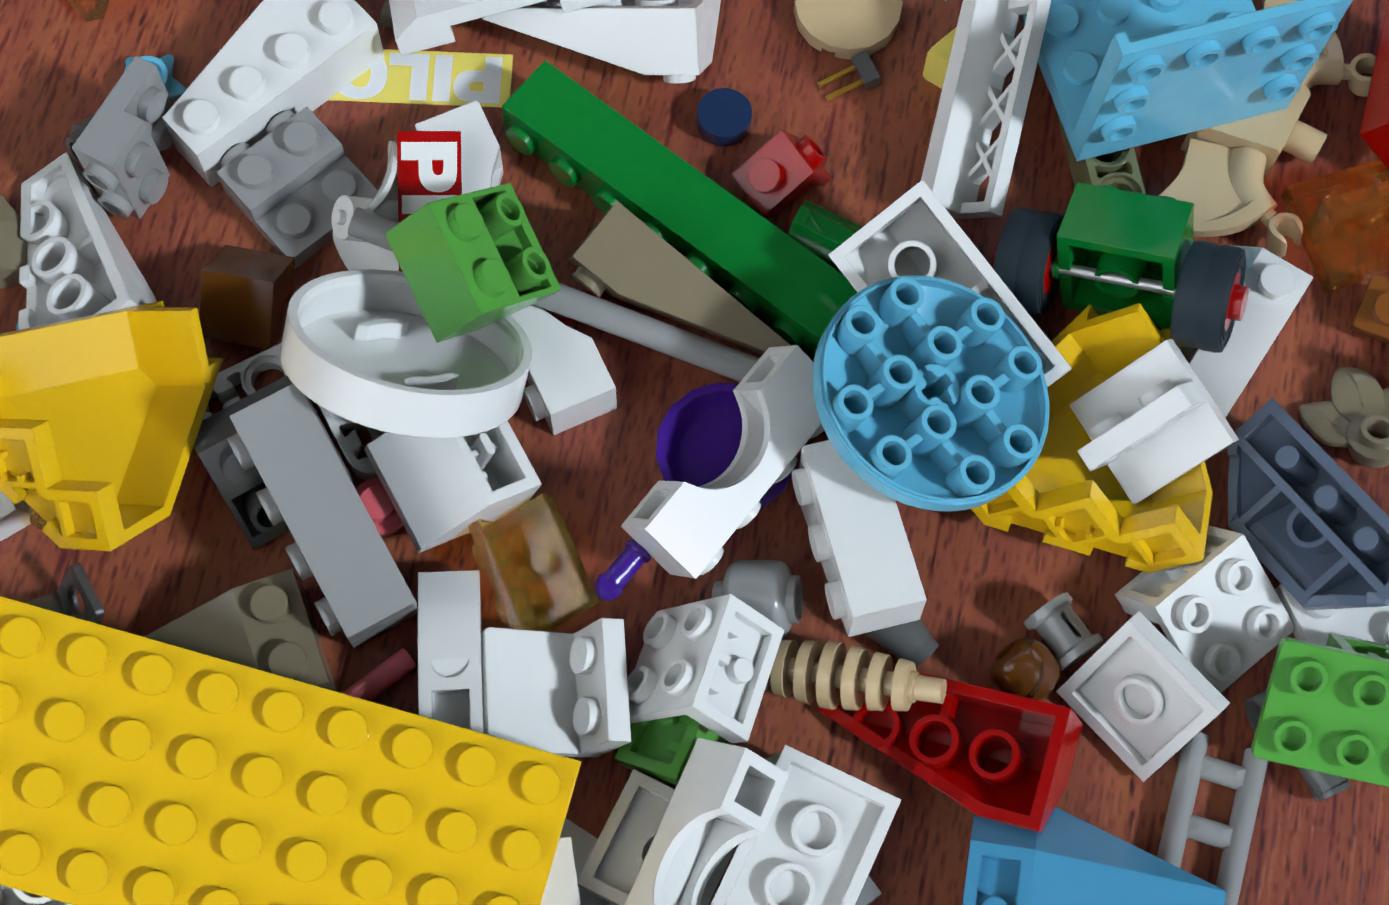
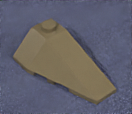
[568,201,791,356]

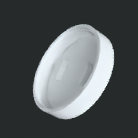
[280,269,532,438]

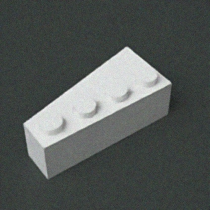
[162,0,385,188]

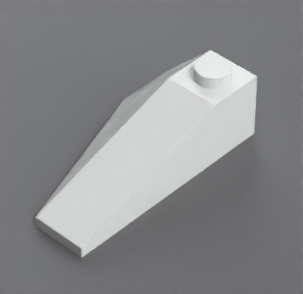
[18,151,157,330]
[1161,244,1313,418]

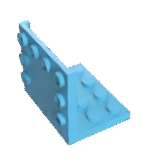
[1021,0,1353,161]

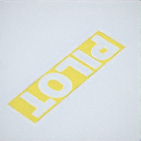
[328,49,513,108]

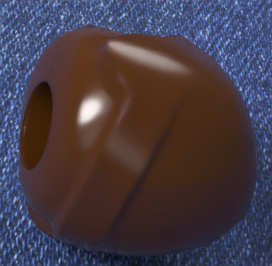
[989,638,1060,701]

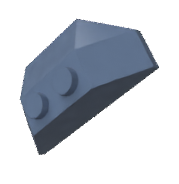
[1228,398,1389,610]

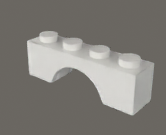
[621,345,824,579]
[625,738,789,905]

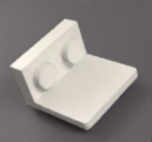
[1115,525,1294,693]
[627,594,784,744]
[481,618,631,758]

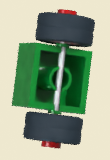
[991,182,1249,353]

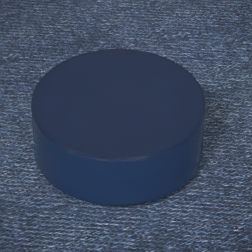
[696,88,752,146]

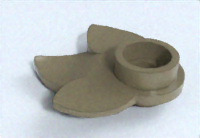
[1298,367,1389,468]

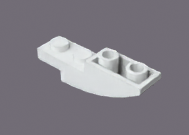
[418,570,484,734]

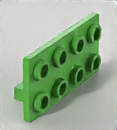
[1251,633,1389,787]

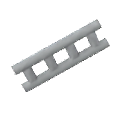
[1157,732,1268,905]

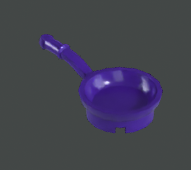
[595,382,797,601]

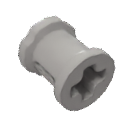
[1023,592,1104,672]

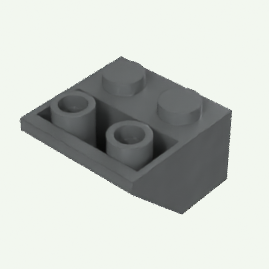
[194,375,357,550]

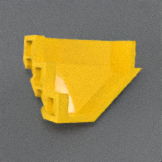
[0,301,223,552]
[971,303,1213,573]

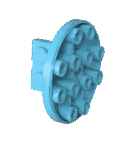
[812,275,1049,512]

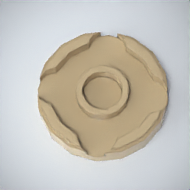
[793,0,903,60]

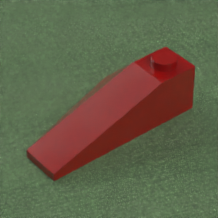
[818,661,1083,833]

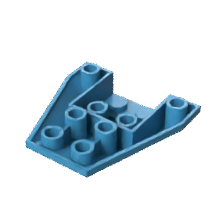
[962,807,1226,905]

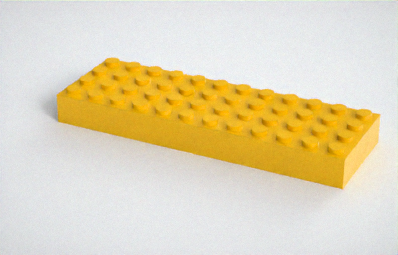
[0,596,582,905]

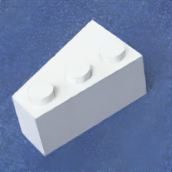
[792,440,927,637]

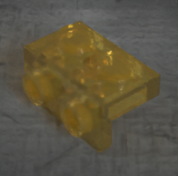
[469,494,600,632]

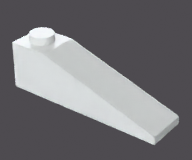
[482,0,721,83]
[828,180,1072,387]

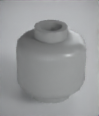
[712,560,804,638]

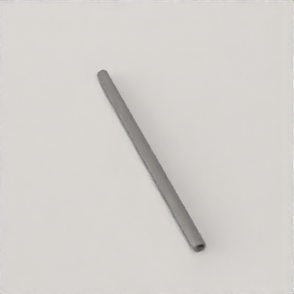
[348,207,760,382]

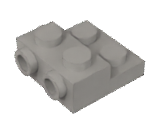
[72,56,174,219]
[216,106,378,269]

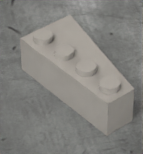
[227,384,418,649]

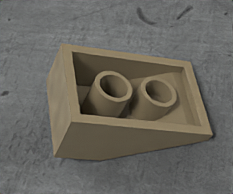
[144,568,338,692]

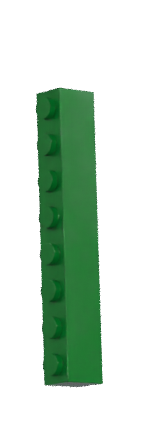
[502,60,858,359]

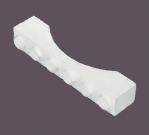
[415,100,617,435]

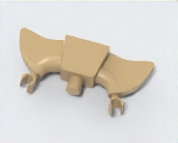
[1159,0,1376,258]

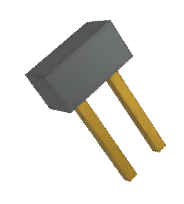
[817,50,881,102]

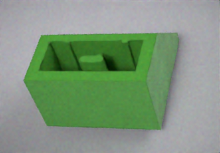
[385,183,561,343]

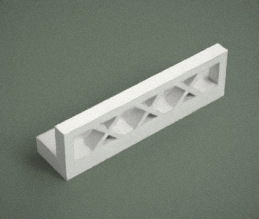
[921,0,1051,219]

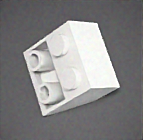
[364,420,542,553]

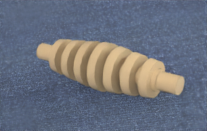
[765,640,947,711]

